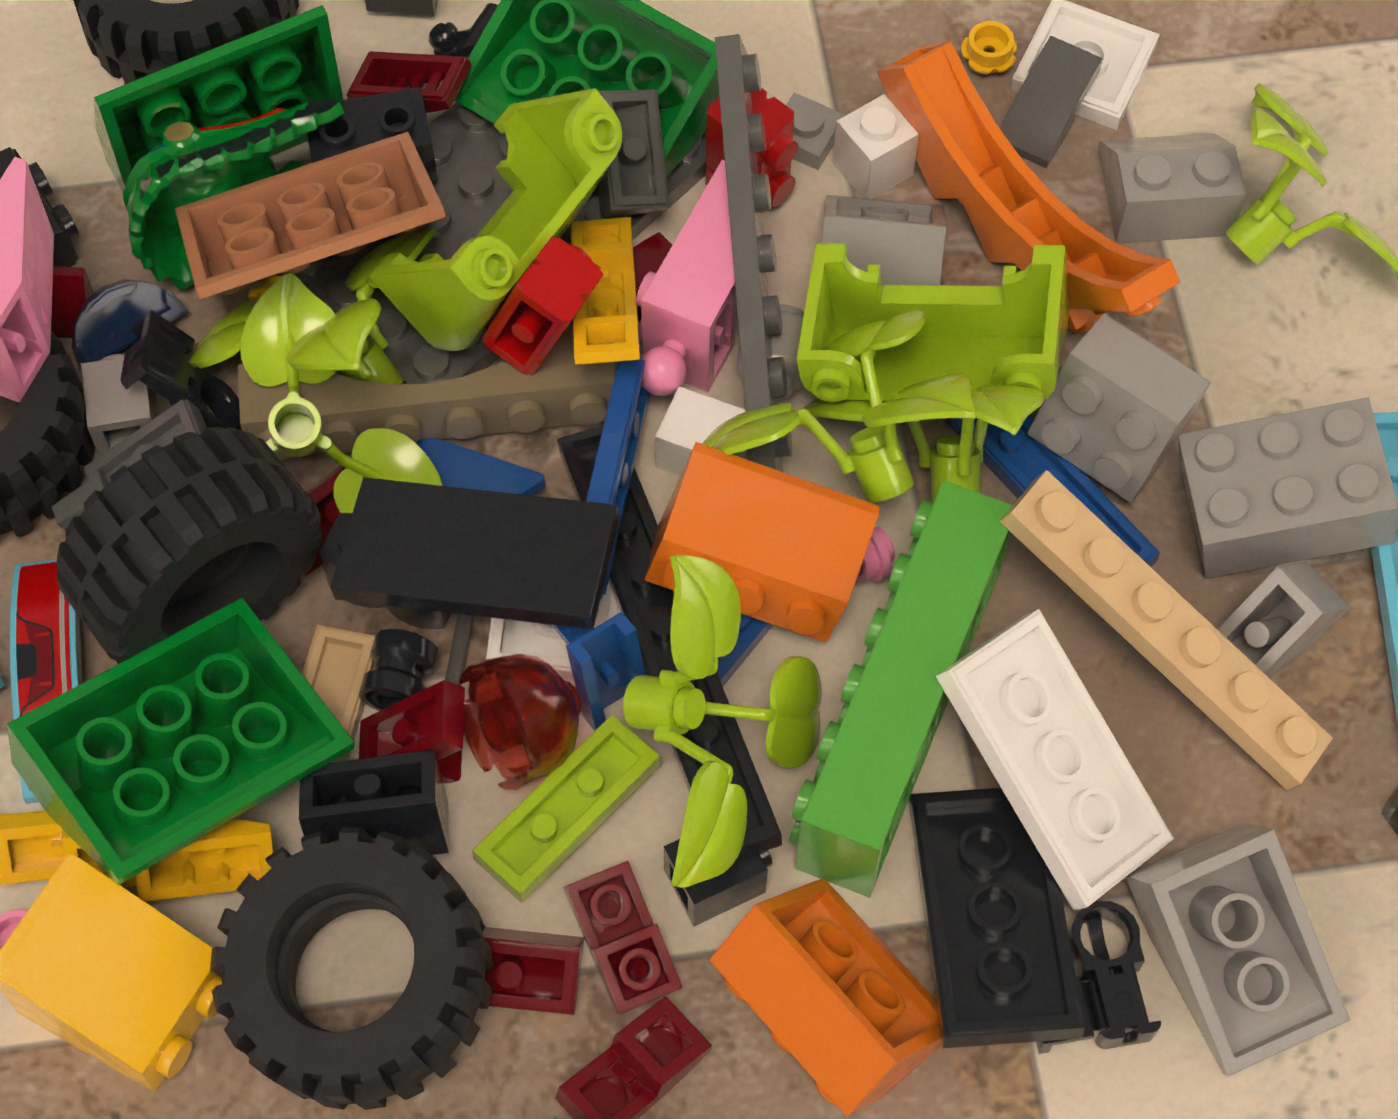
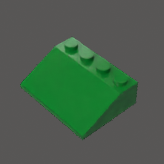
[454,0,719,178]
[94,5,343,192]
[7,598,355,885]

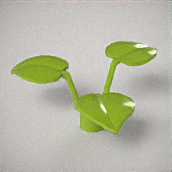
[1225,83,1398,281]
[188,227,440,384]
[240,273,443,513]
[702,310,976,503]
[804,366,1063,503]
[623,555,822,888]

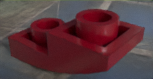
[563,861,683,1015]

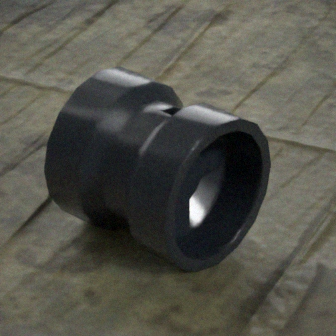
[359,629,438,711]

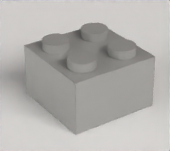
[1027,313,1211,503]

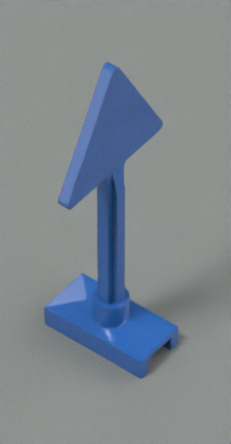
[416,437,645,731]

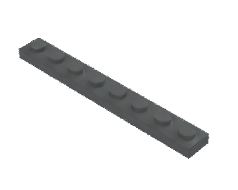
[715,34,792,472]

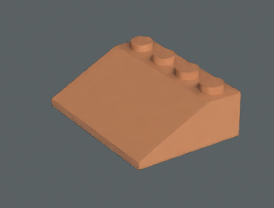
[175,132,446,299]

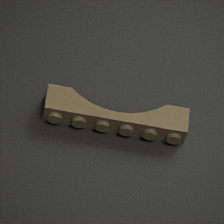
[238,328,616,460]

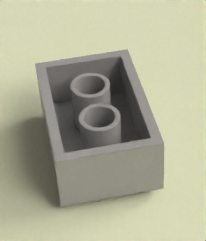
[1178,397,1398,579]

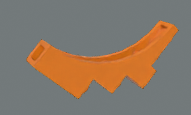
[877,41,1180,334]

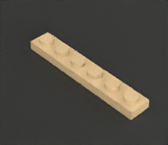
[999,470,1333,790]

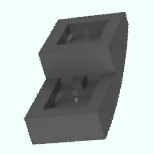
[1000,36,1103,168]

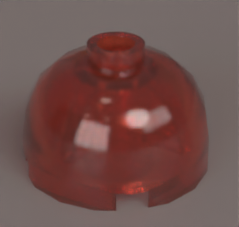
[459,654,581,790]

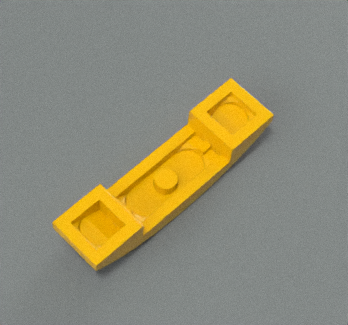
[571,217,640,365]

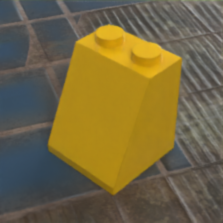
[0,852,222,1093]

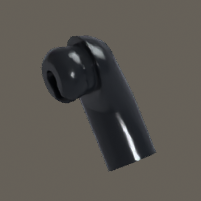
[428,3,498,57]

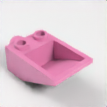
[0,157,54,403]
[636,160,736,396]

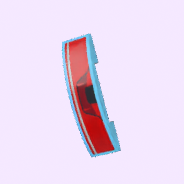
[10,559,83,804]

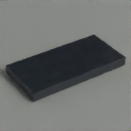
[330,477,620,630]
[909,788,1085,1048]

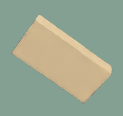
[302,625,375,761]

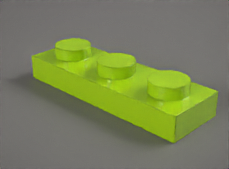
[472,714,660,903]

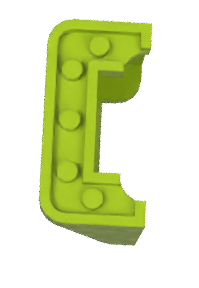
[369,88,623,351]
[796,243,1069,402]

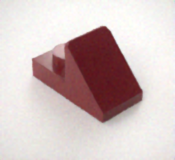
[359,680,466,783]

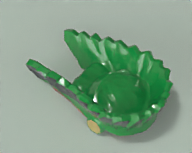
[123,98,345,291]

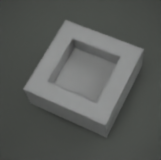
[786,93,846,170]

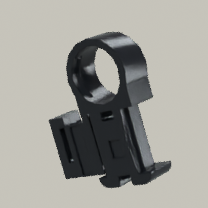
[120,309,240,430]
[1036,901,1161,1054]

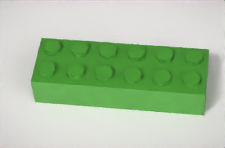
[789,480,1013,898]

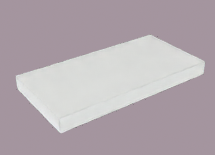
[936,609,1174,911]

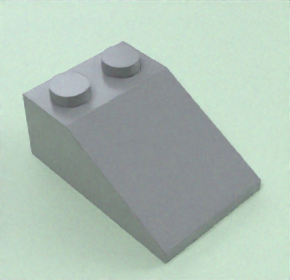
[1126,823,1350,1076]

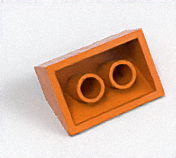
[644,442,880,643]
[709,878,943,1117]

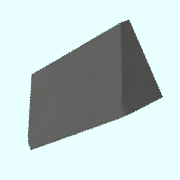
[597,89,669,218]

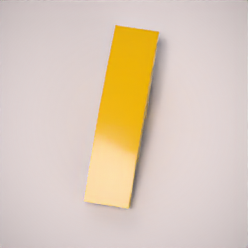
[0,811,273,902]

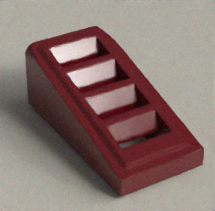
[346,51,472,113]

